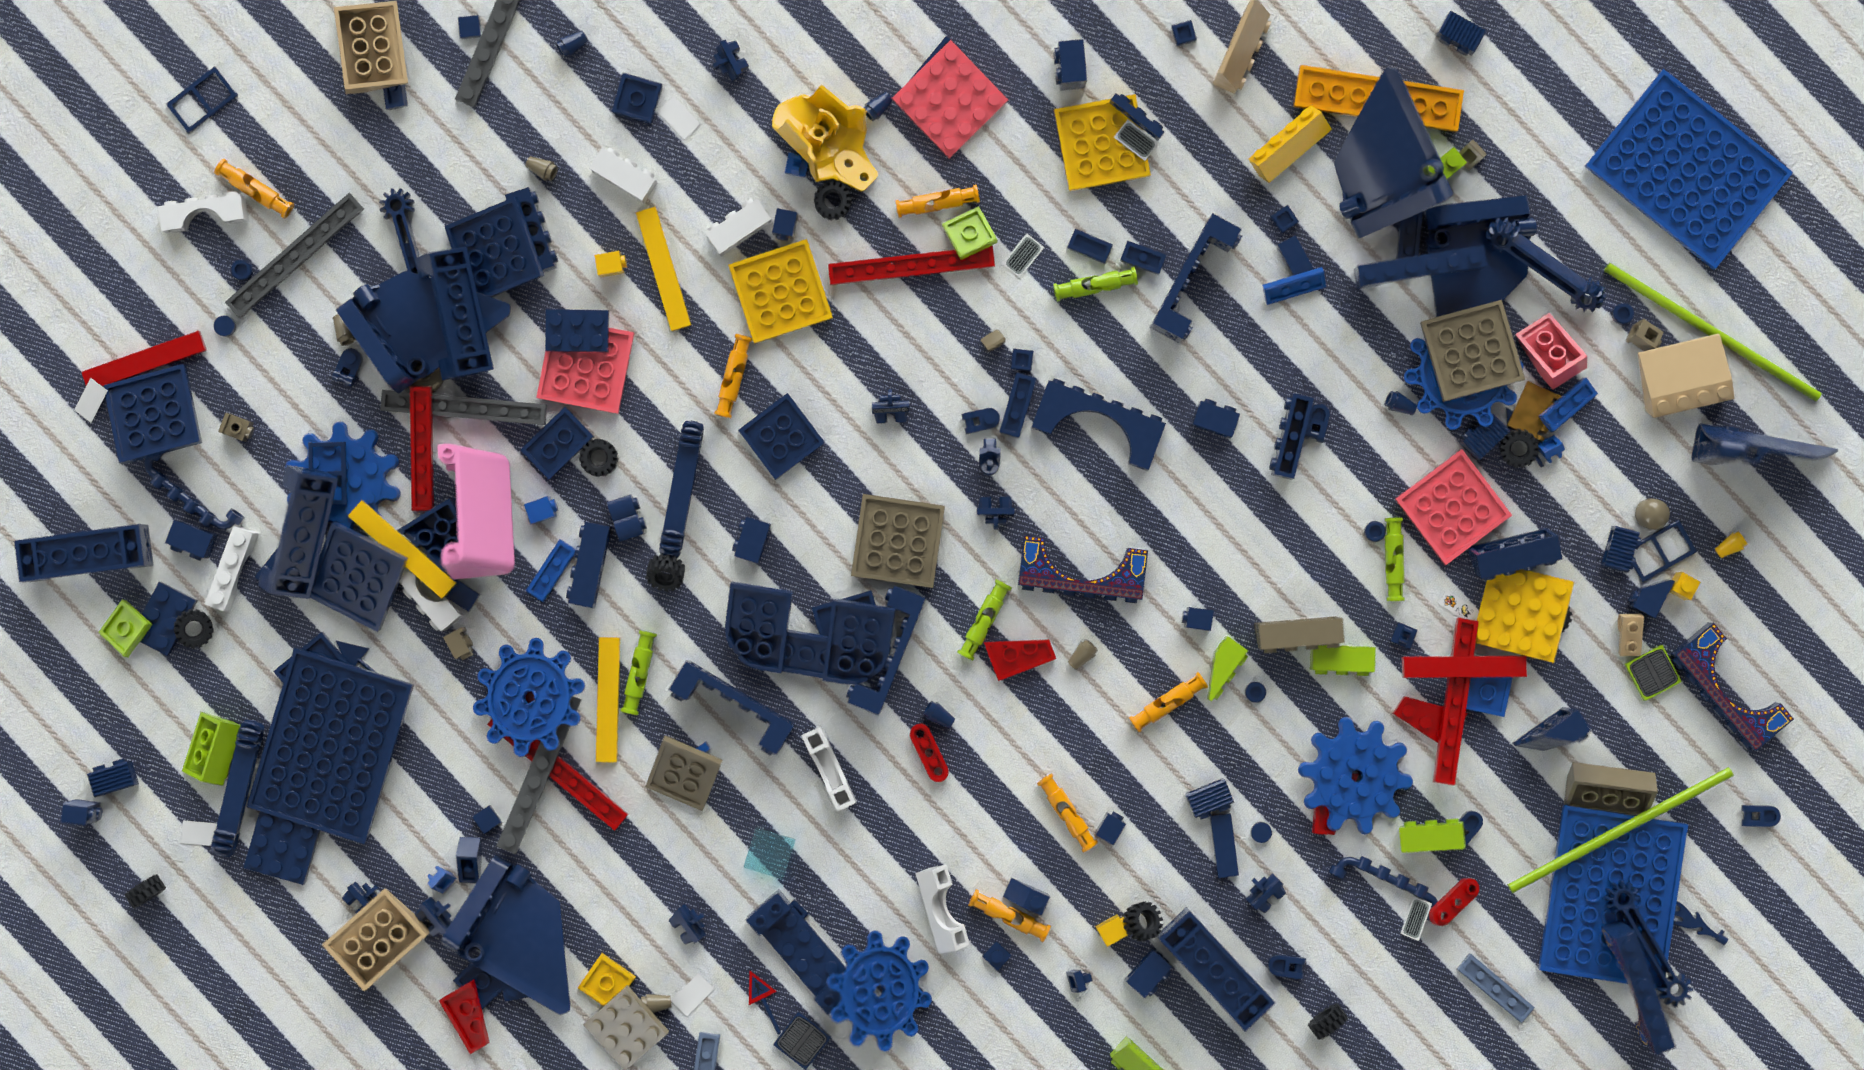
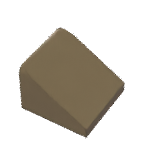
[1459,140,1487,171]
[981,330,1006,353]

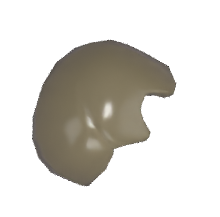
[1635,498,1670,530]

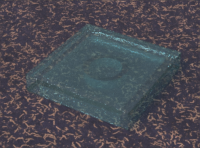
[744,827,796,880]

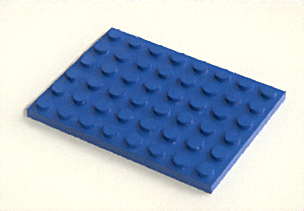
[1584,69,1793,270]
[1538,805,1688,988]

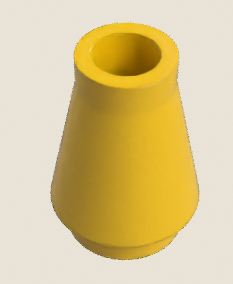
[1714,531,1748,559]

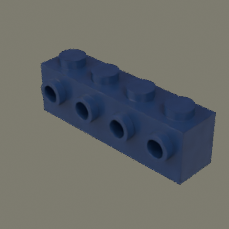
[1269,393,1314,480]

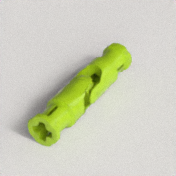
[1053,267,1138,302]
[1385,518,1405,601]
[957,579,1012,661]
[620,630,657,715]

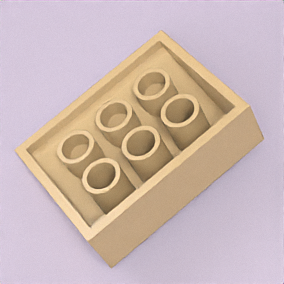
[1212,0,1271,94]
[334,1,408,94]
[1638,334,1735,418]
[322,888,430,991]

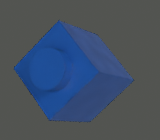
[524,496,558,524]

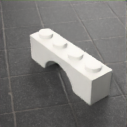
[158,192,249,234]
[205,526,259,611]
[399,567,463,632]
[802,726,856,811]
[915,865,970,953]

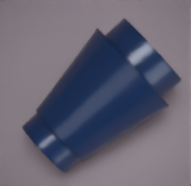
[556,30,588,57]
[864,92,893,121]
[1384,391,1417,415]
[923,701,955,729]

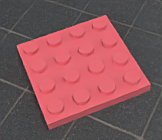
[891,40,1008,158]
[536,328,635,414]
[1395,449,1512,565]

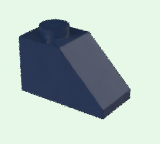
[1628,579,1675,618]
[456,837,482,884]
[1003,877,1050,916]

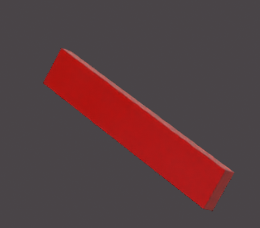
[81,331,207,387]
[410,386,434,511]
[1402,656,1527,678]

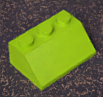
[182,712,241,786]
[1110,1035,1164,1070]

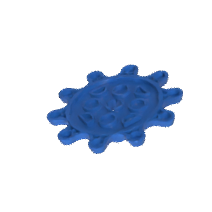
[1404,338,1523,430]
[285,421,401,530]
[473,638,585,757]
[1298,717,1413,834]
[827,931,932,1052]

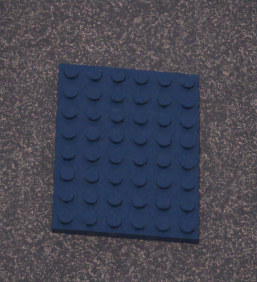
[246,648,414,844]

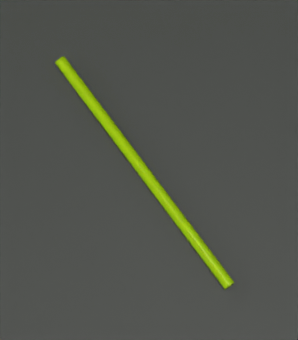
[1604,262,1822,402]
[1507,767,1734,893]

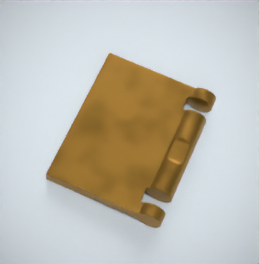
[1507,381,1561,442]

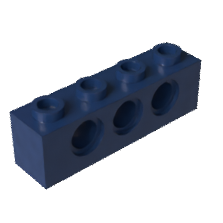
[505,187,558,272]

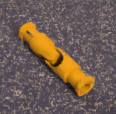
[214,158,294,219]
[895,184,980,218]
[714,334,752,419]
[1129,672,1208,732]
[1037,773,1098,853]
[968,889,1051,942]

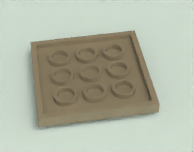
[1420,300,1525,402]
[851,494,945,588]

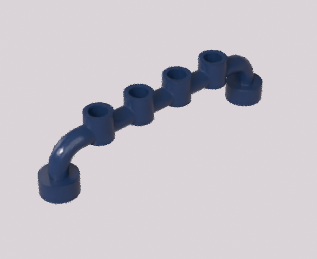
[144,454,244,530]
[1328,856,1438,922]

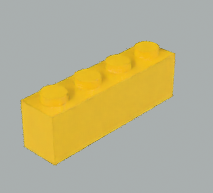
[1248,106,1332,183]

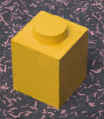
[594,251,627,278]
[1670,572,1701,600]
[1096,914,1128,947]

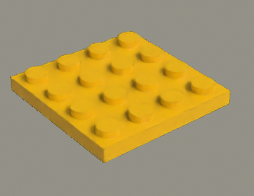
[1054,94,1151,191]
[728,239,833,344]
[1476,569,1575,663]

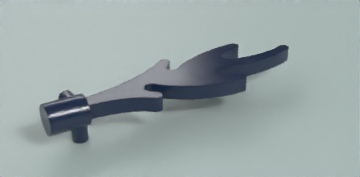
[1674,901,1728,945]

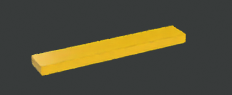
[636,206,691,331]
[348,500,456,599]
[596,637,621,762]

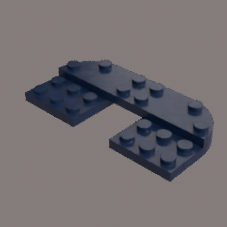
[725,581,896,685]

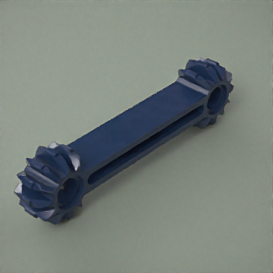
[379,188,419,273]
[1486,218,1606,313]
[659,420,704,558]
[211,720,265,857]
[1603,880,1693,1007]

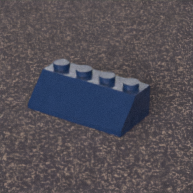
[1467,528,1563,580]

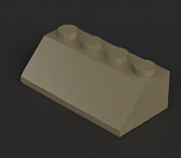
[1254,616,1345,653]
[1564,762,1658,816]

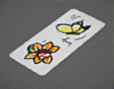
[1439,590,1478,620]

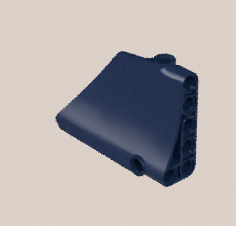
[1334,67,1454,239]
[1425,195,1537,317]
[336,271,511,394]
[1691,423,1838,465]
[441,855,571,1015]

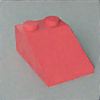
[1515,313,1587,390]

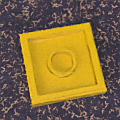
[578,953,636,1006]

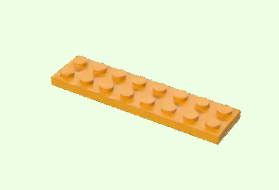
[1293,65,1464,132]

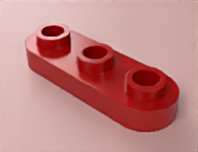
[910,723,949,782]
[1429,878,1479,926]

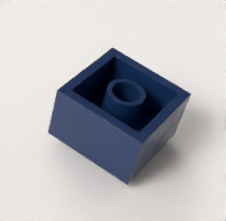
[1053,39,1087,91]

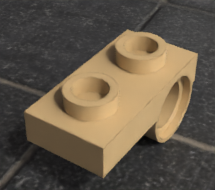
[1618,614,1644,656]

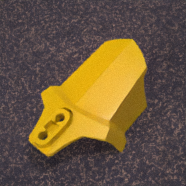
[772,84,878,192]

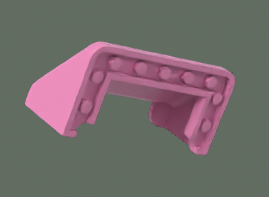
[438,444,515,580]

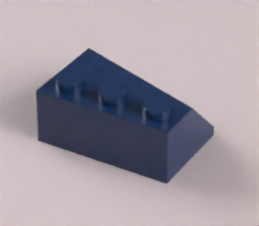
[397,498,459,573]
[1513,707,1592,751]

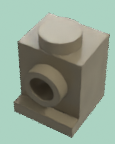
[1625,319,1664,351]
[218,412,254,442]
[443,627,473,661]

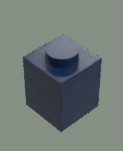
[772,208,798,241]
[1182,607,1214,631]
[1095,811,1126,846]

